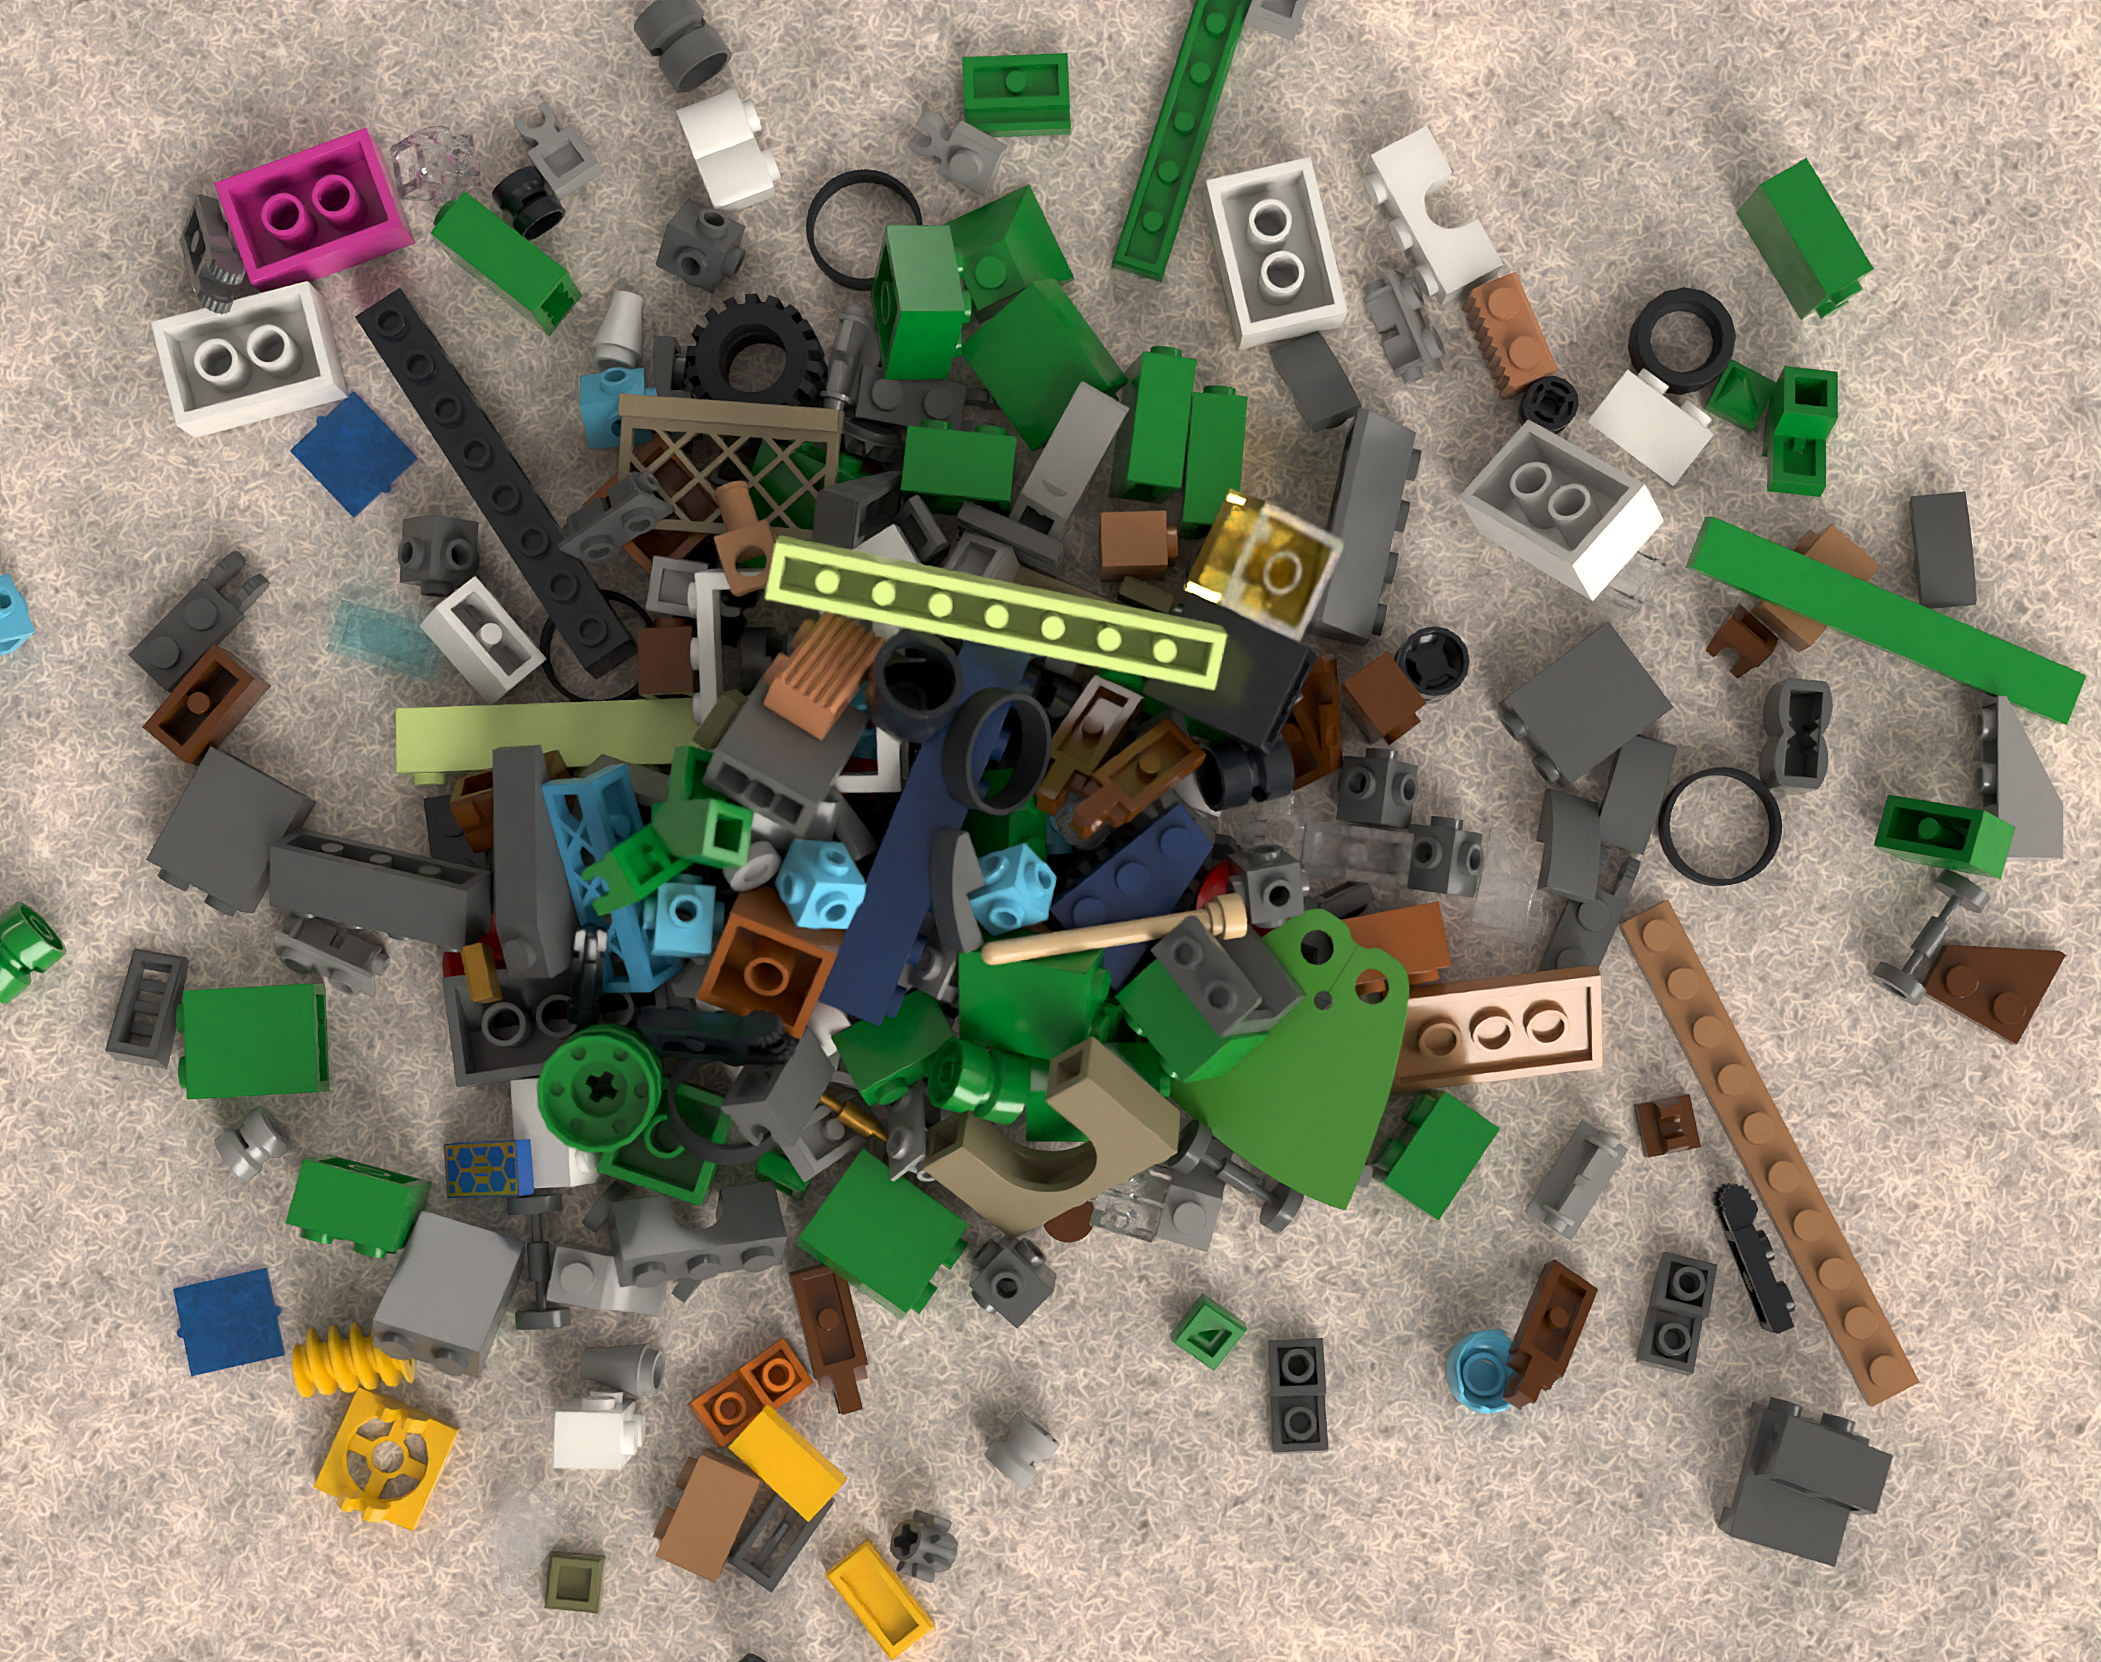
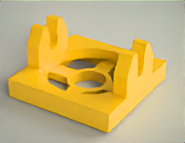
[313,1385,460,1531]

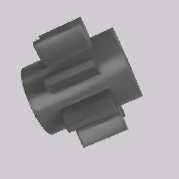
[890,1510,958,1583]

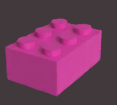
[214,128,416,293]

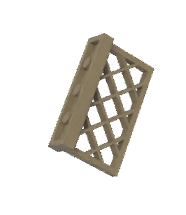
[617,393,845,541]

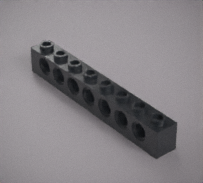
[355,288,638,680]

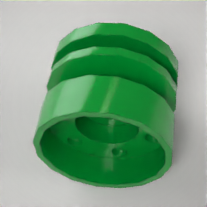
[537,1023,664,1153]

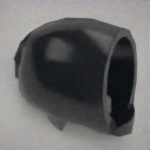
[864,629,964,743]

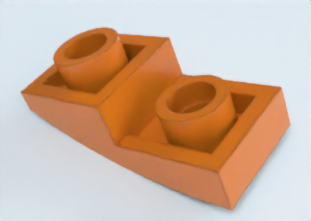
[688,1338,814,1449]

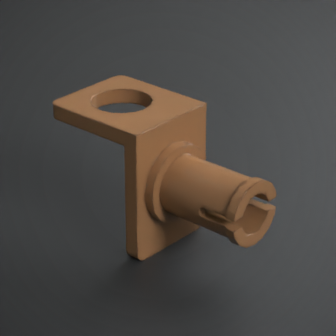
[713,481,778,596]

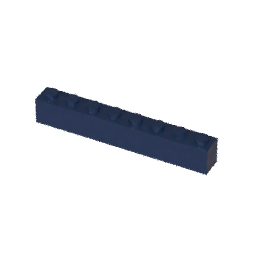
[818,639,1043,1026]

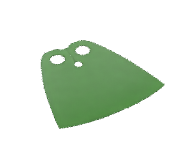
[1148,909,1409,1211]

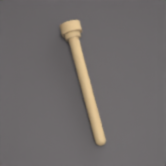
[981,893,1247,965]

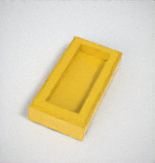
[728,1404,848,1522]
[824,1538,935,1661]

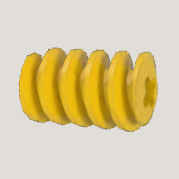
[292,1321,415,1399]

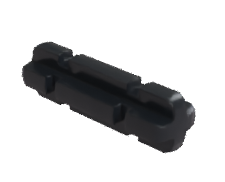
[567,922,608,1028]

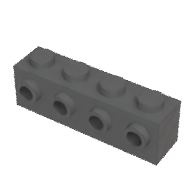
[270,828,492,952]

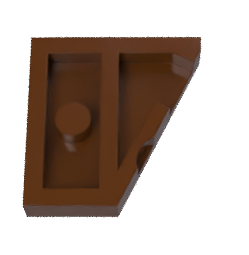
[1281,651,1343,792]
[1921,945,2066,1045]

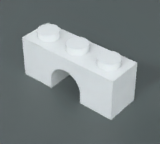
[1363,126,1503,306]

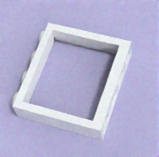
[688,568,909,792]

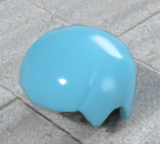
[1445,1329,1514,1414]

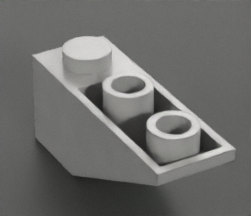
[1008,381,1129,541]
[1974,696,2063,861]

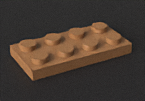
[1380,965,1603,1094]

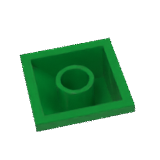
[943,185,1075,324]

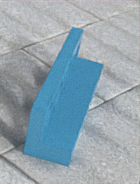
[541,764,683,993]

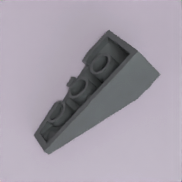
[492,745,580,978]

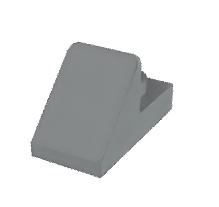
[782,1088,884,1182]

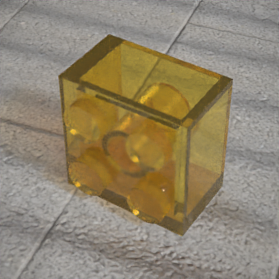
[1183,488,1346,642]

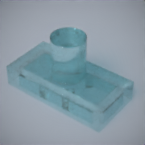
[327,600,441,682]

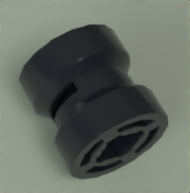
[492,166,566,241]
[1518,376,1579,435]

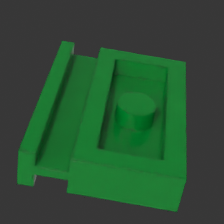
[962,53,1071,138]

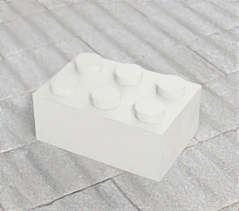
[1202,157,1348,350]
[150,281,349,438]
[1458,419,1664,601]

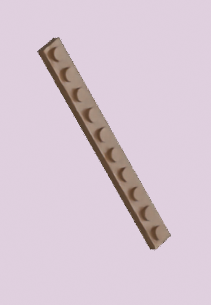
[1618,900,1920,1407]

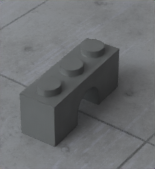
[608,1181,787,1288]

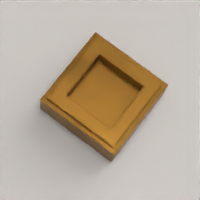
[461,943,503,1004]

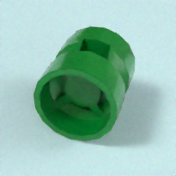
[0,902,67,1004]
[928,1037,1031,1125]

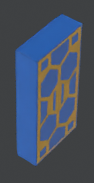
[444,1139,534,1198]

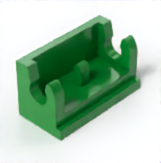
[582,821,695,917]

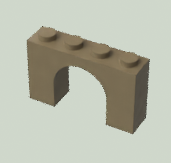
[922,1036,1181,1239]

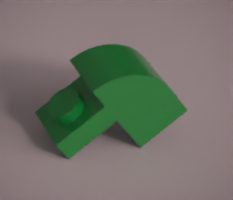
[1762,366,1838,497]
[651,745,754,868]

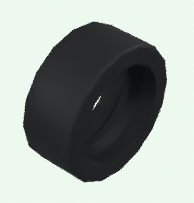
[1628,287,1736,395]

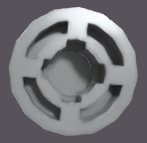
[214,1106,292,1181]
[984,1411,1060,1489]

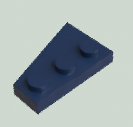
[1049,801,1213,993]

